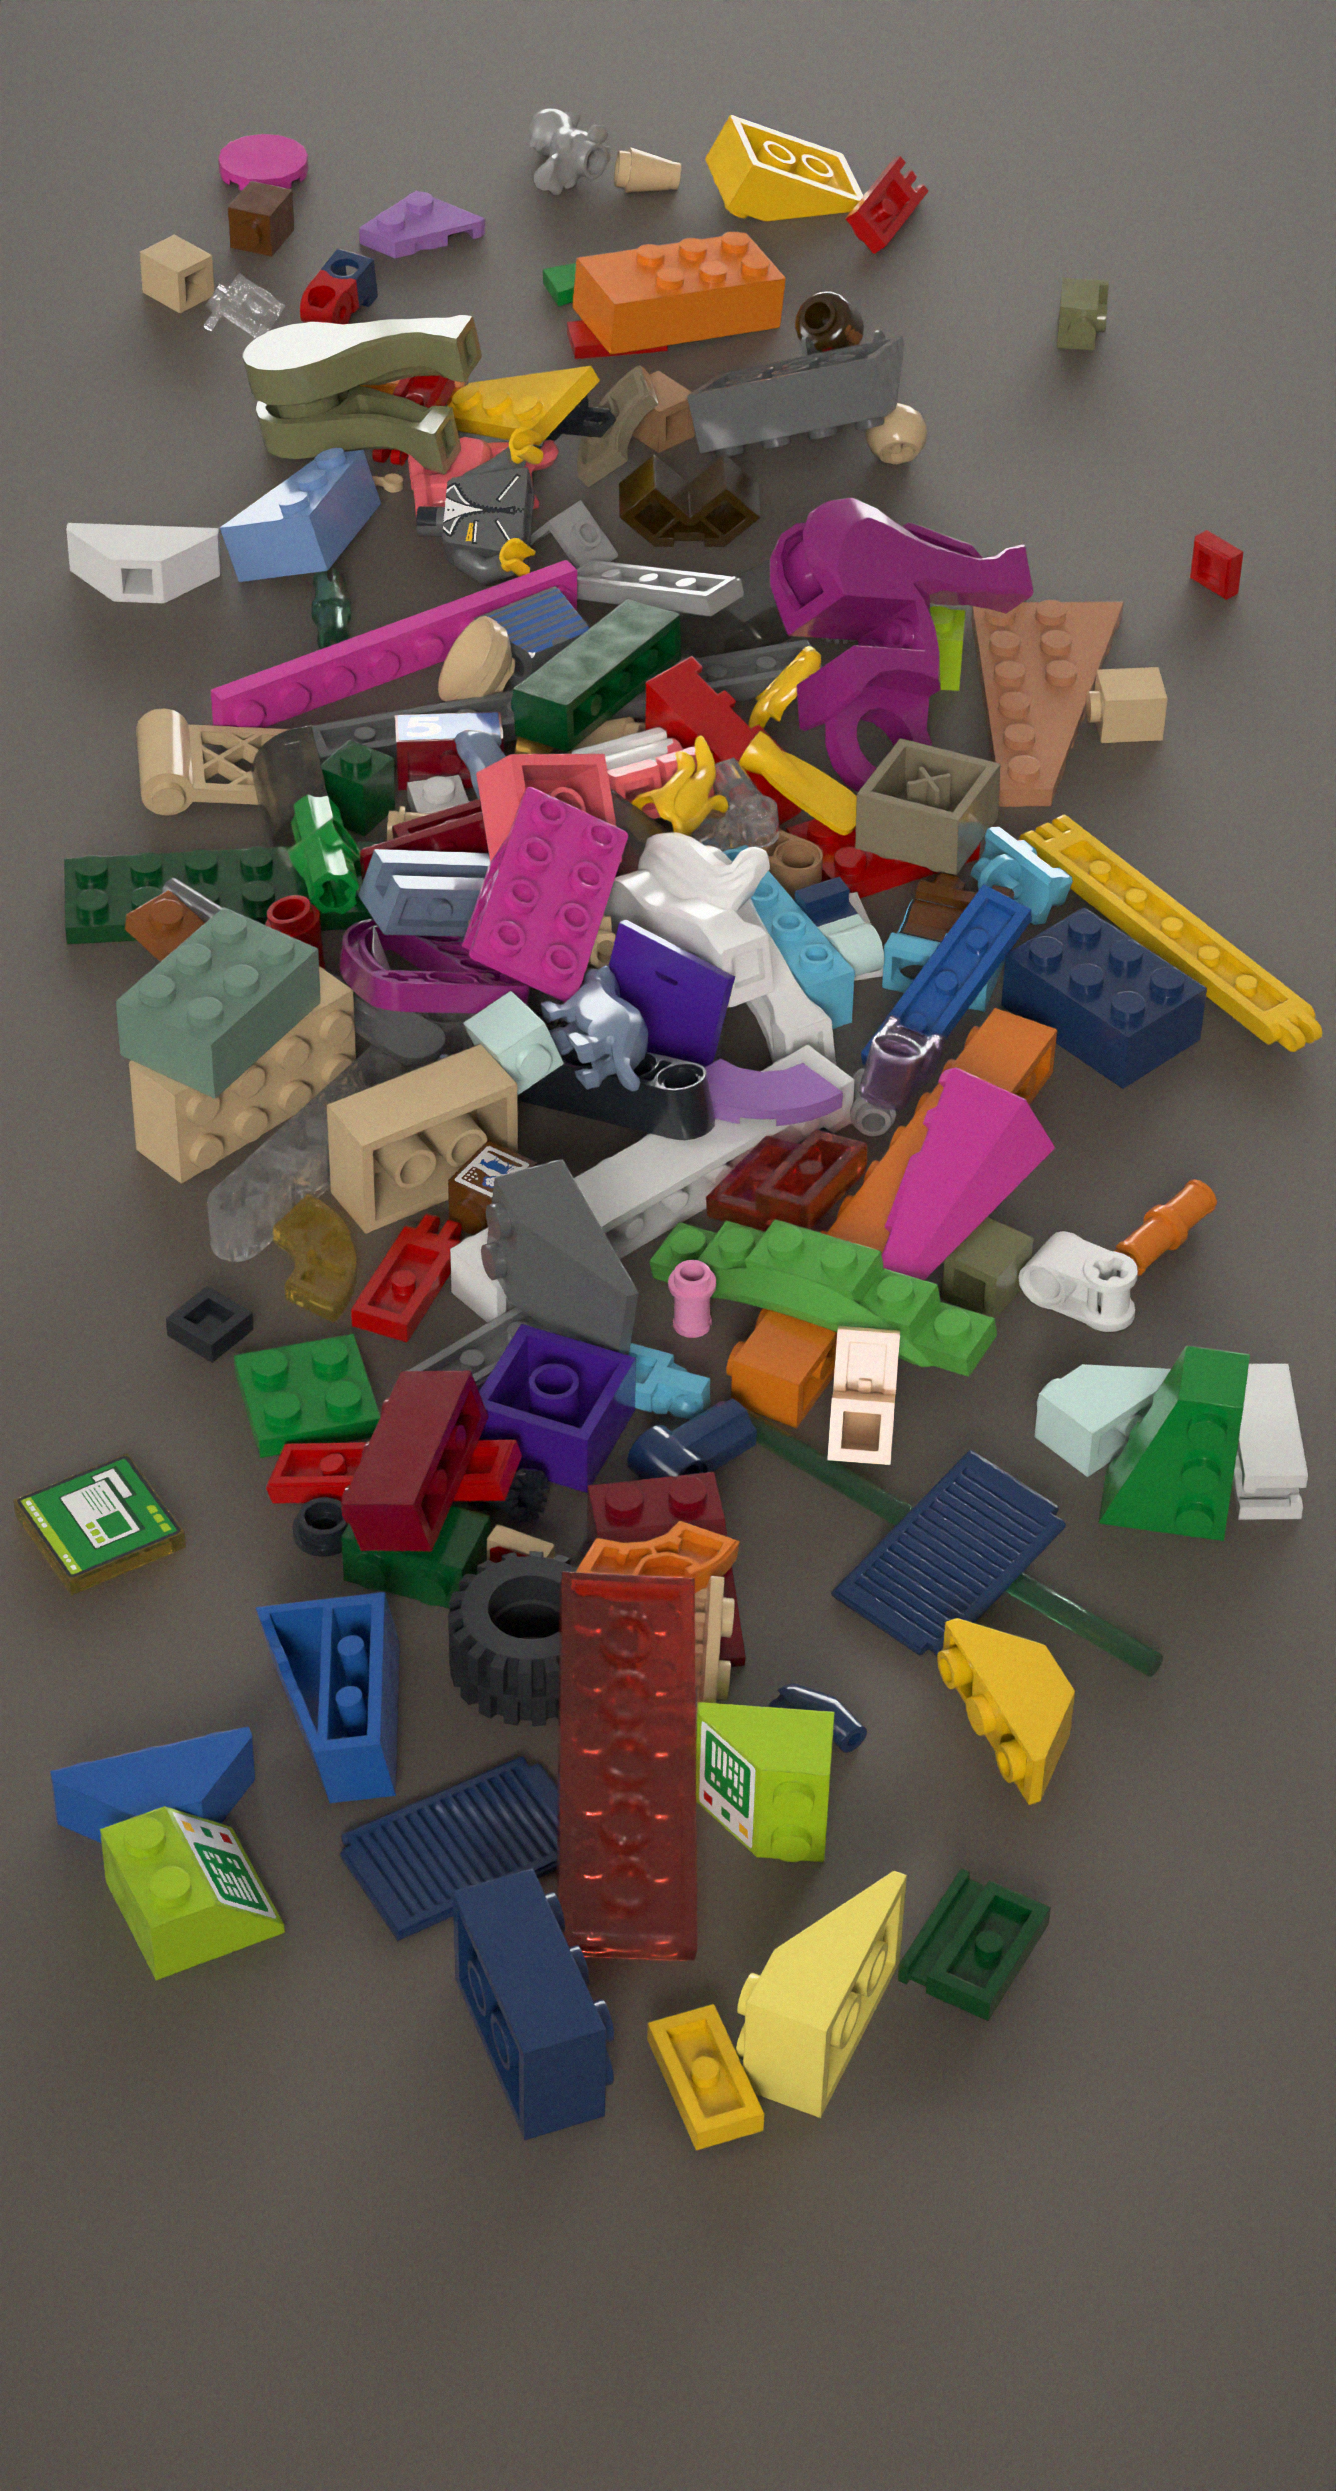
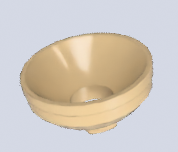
[438,616,515,702]

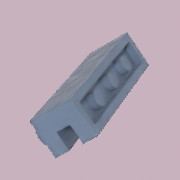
[358,849,490,937]

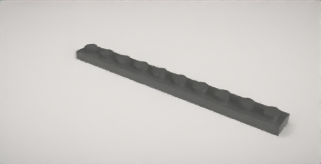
[307,639,822,769]

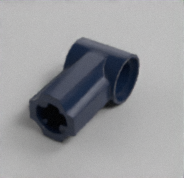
[627,1398,757,1480]

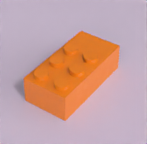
[572,232,786,354]

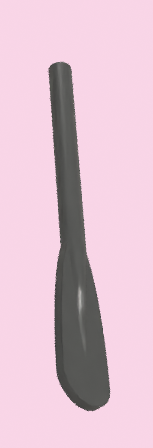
[162,878,446,1065]

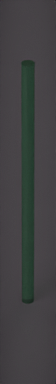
[725,1399,1163,1677]

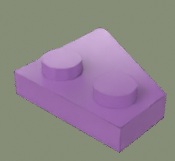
[359,190,485,258]

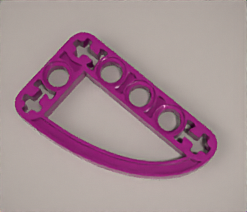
[339,919,530,1013]

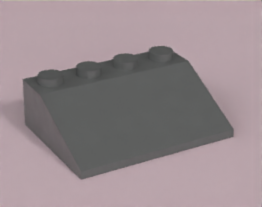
[687,336,904,458]

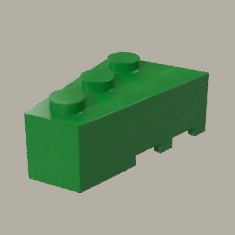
[1098,1346,1250,1541]

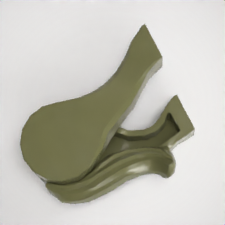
[242,315,482,475]

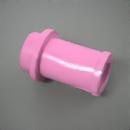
[668,1260,716,1338]

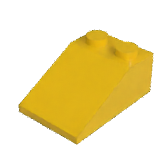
[705,115,863,222]

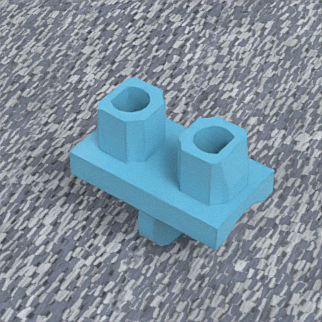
[970,827,1072,925]

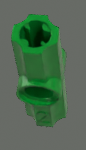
[288,795,360,915]

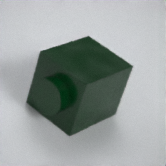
[319,740,395,836]

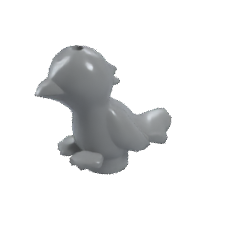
[529,108,611,195]

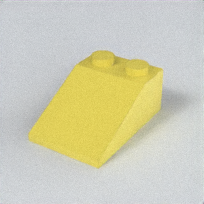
[736,1871,907,2118]

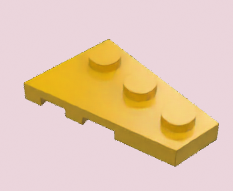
[447,366,600,446]

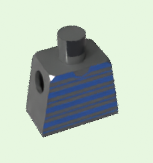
[474,586,590,686]

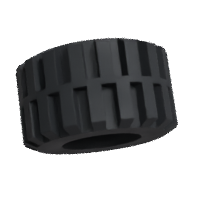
[448,1551,613,1726]

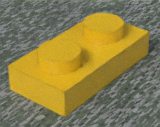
[647,2004,764,2151]

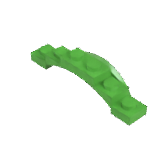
[649,1219,997,1377]

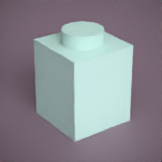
[463,991,564,1095]

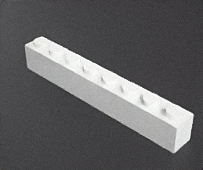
[450,1045,855,1323]

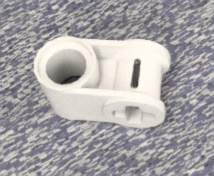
[1018,1231,1138,1332]

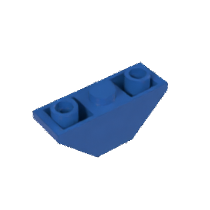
[50,1726,255,1844]

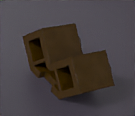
[619,454,760,547]

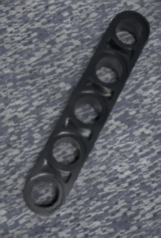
[471,1028,715,1140]

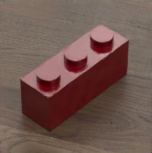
[341,1370,488,1551]

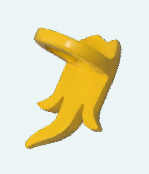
[748,646,821,729]
[627,736,729,844]

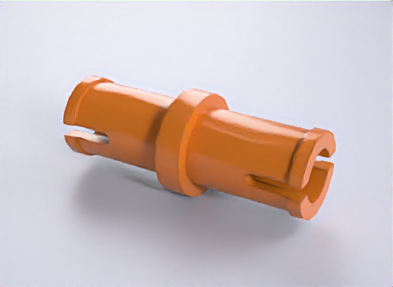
[1114,1179,1217,1276]

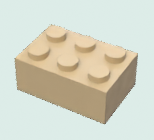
[327,1044,518,1234]

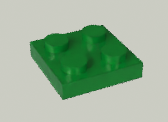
[234,1334,380,1458]

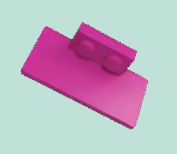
[462,787,628,1002]

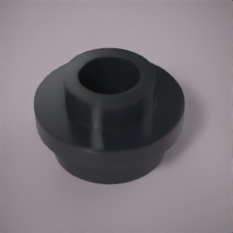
[292,1497,348,1557]

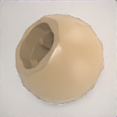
[866,403,927,465]

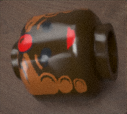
[795,291,864,352]

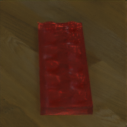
[557,1572,697,1961]

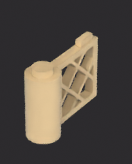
[136,708,302,816]

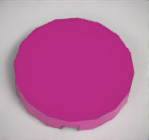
[218,134,309,191]

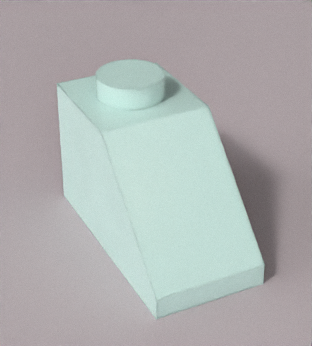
[1034,1364,1171,1477]

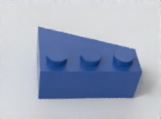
[255,1592,400,1803]

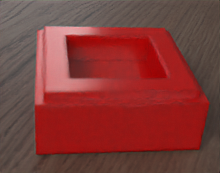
[1190,530,1244,600]

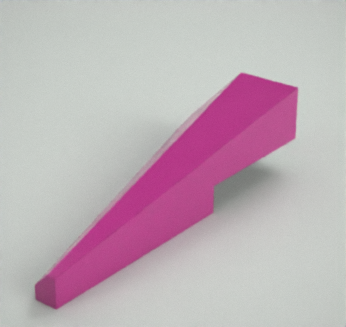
[882,1067,1055,1280]

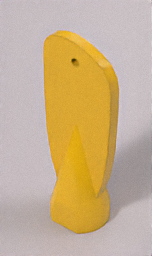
[738,731,857,835]

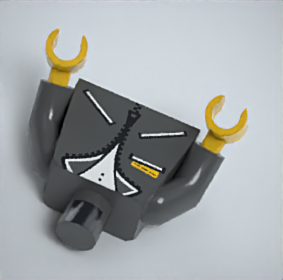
[416,426,543,585]

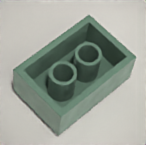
[116,907,321,1099]

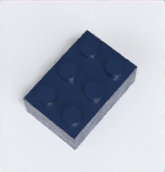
[1001,907,1207,1089]
[453,1868,614,2141]

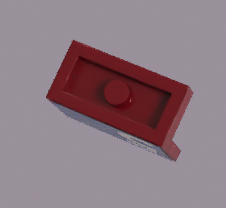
[395,712,504,790]

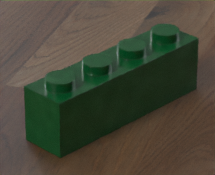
[511,599,681,752]

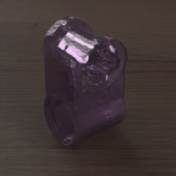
[858,1015,946,1110]

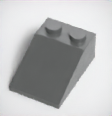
[481,1159,639,1356]

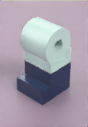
[795,877,884,977]

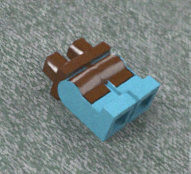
[882,873,1014,1012]

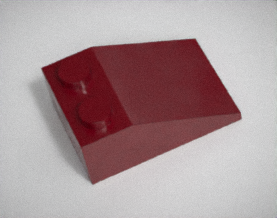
[587,1472,746,1680]

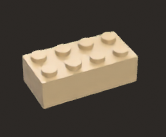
[129,966,357,1184]

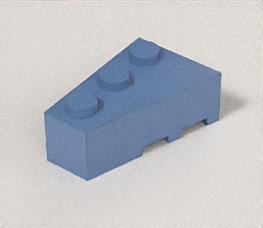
[220,448,381,582]

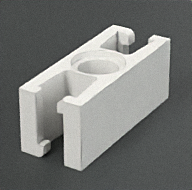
[1233,1364,1308,1520]

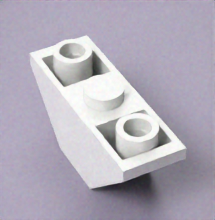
[66,523,221,603]

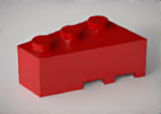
[645,656,802,828]

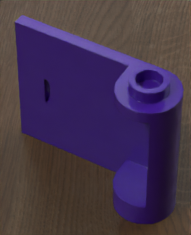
[609,920,735,1068]

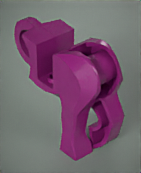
[770,498,1034,792]

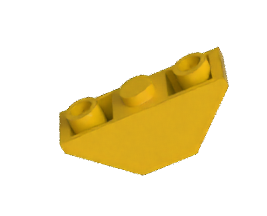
[937,1618,1075,1805]

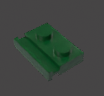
[898,1868,1051,2021]

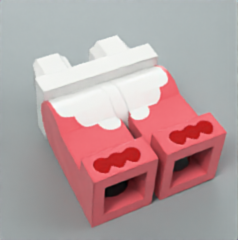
[571,727,714,829]

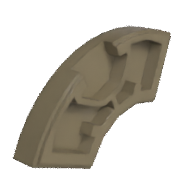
[577,365,658,488]

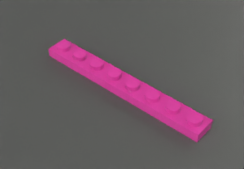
[211,560,577,728]

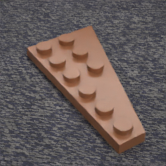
[971,600,1124,807]

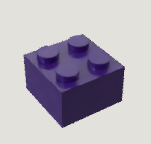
[479,1324,636,1493]

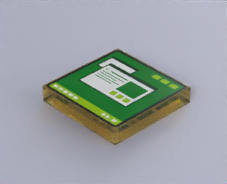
[13,1453,186,1596]

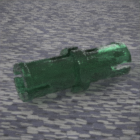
[311,568,352,649]

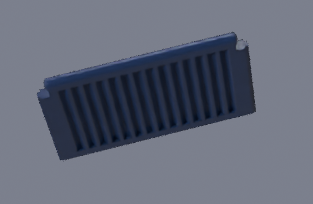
[831,1449,1066,1656]
[340,1756,601,1941]

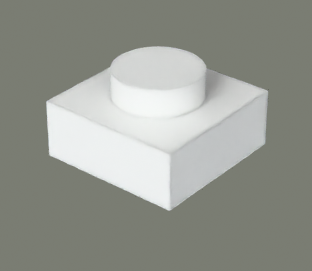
[407,775,469,813]

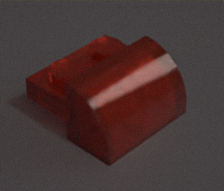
[705,1129,867,1232]

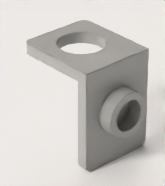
[530,500,618,569]

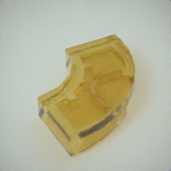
[272,1194,357,1323]

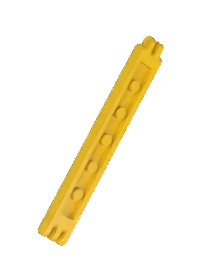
[1019,815,1322,1052]

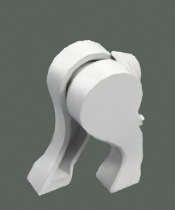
[604,832,836,1065]

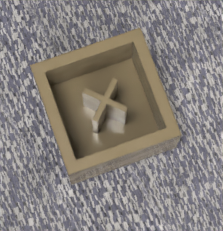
[855,738,1001,875]

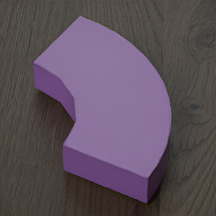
[705,1059,843,1126]

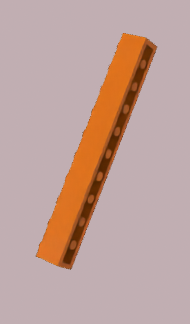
[726,1008,1057,1429]

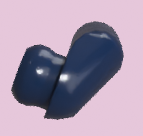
[768,1683,867,1753]

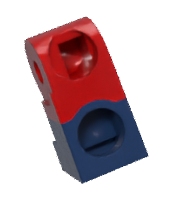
[300,248,378,325]

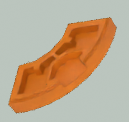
[570,1521,740,1605]

